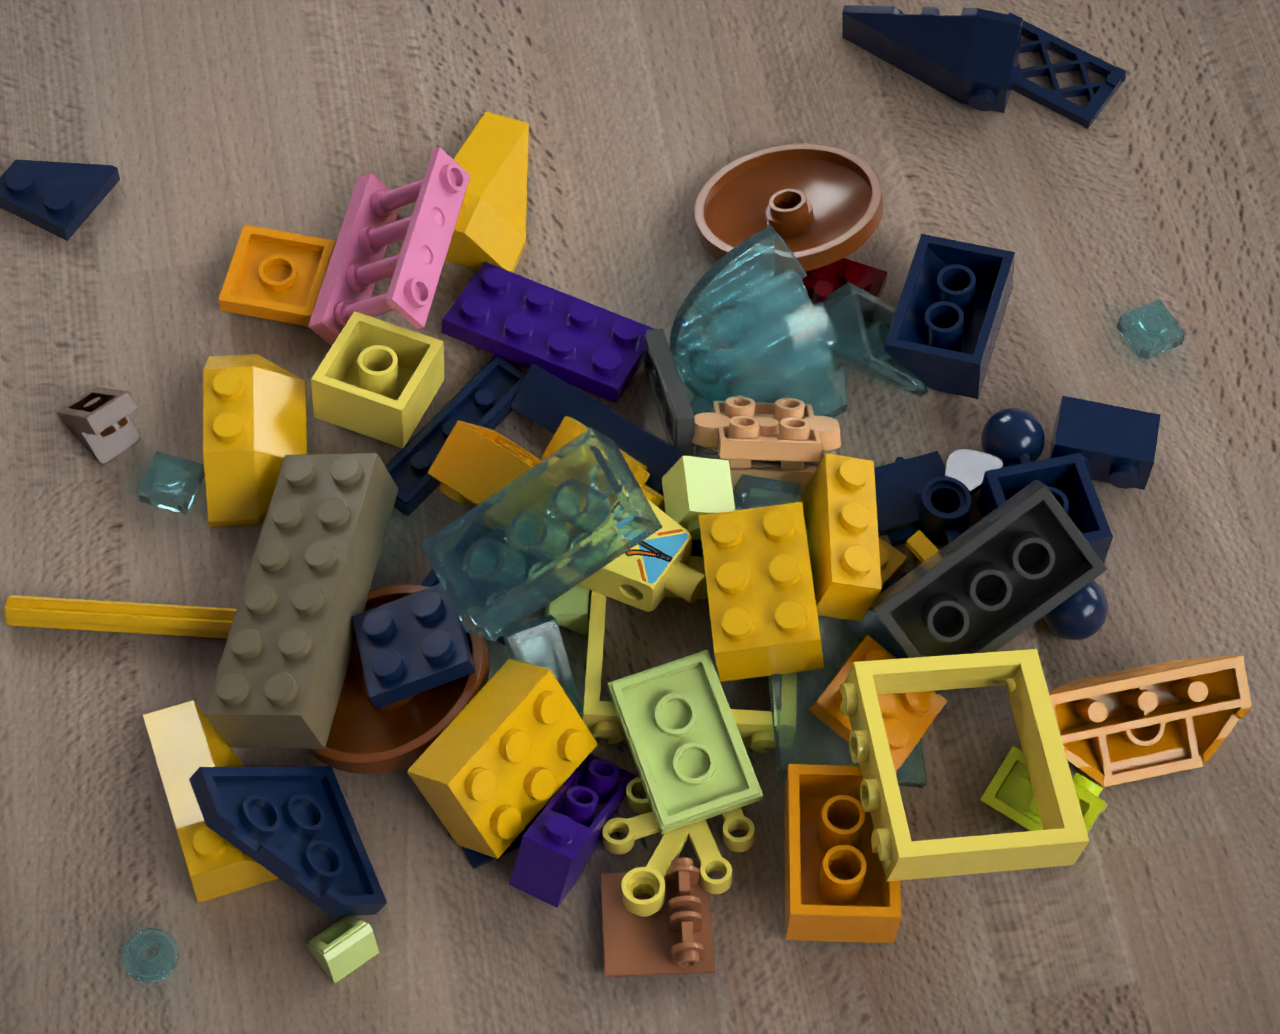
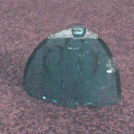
[669,225,848,418]

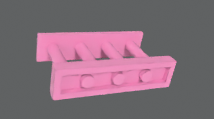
[308,147,471,346]

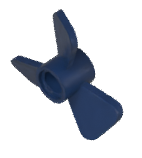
[875,449,1003,546]

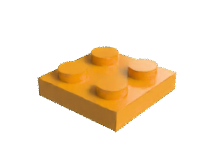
[218,225,336,327]
[808,634,947,772]

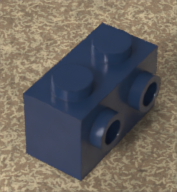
[1049,396,1161,490]

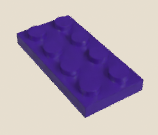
[441,262,654,403]

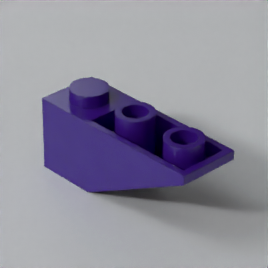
[509,754,635,908]

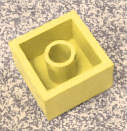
[311,311,444,449]

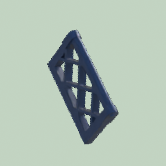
[1008,12,1127,128]

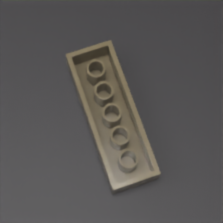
[204,453,398,749]

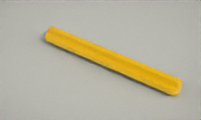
[4,595,237,639]

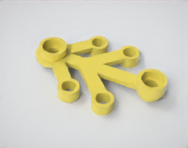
[602,777,755,917]

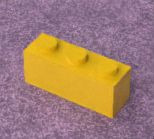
[806,453,882,622]

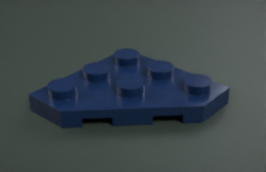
[189,766,387,917]

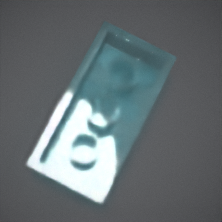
[420,428,662,641]

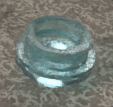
[122,928,179,983]

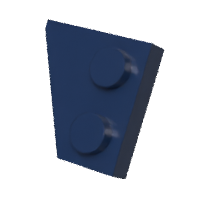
[0,159,120,241]

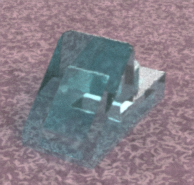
[502,614,583,716]

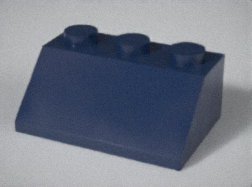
[884,234,1015,399]

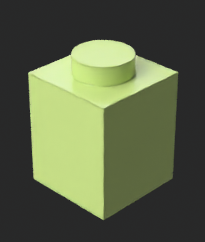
[661,456,735,540]

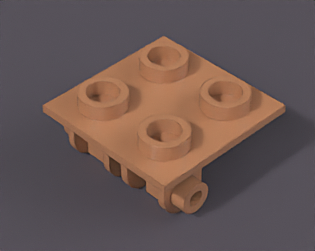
[600,857,715,977]

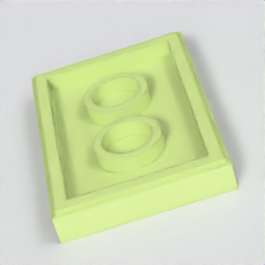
[608,649,763,835]

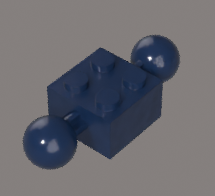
[977,408,1113,640]

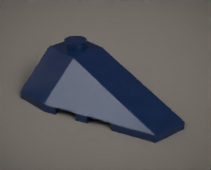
[842,5,1023,113]

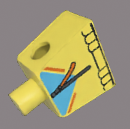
[575,487,706,612]

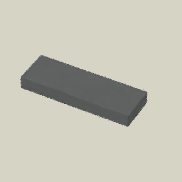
[644,328,695,457]

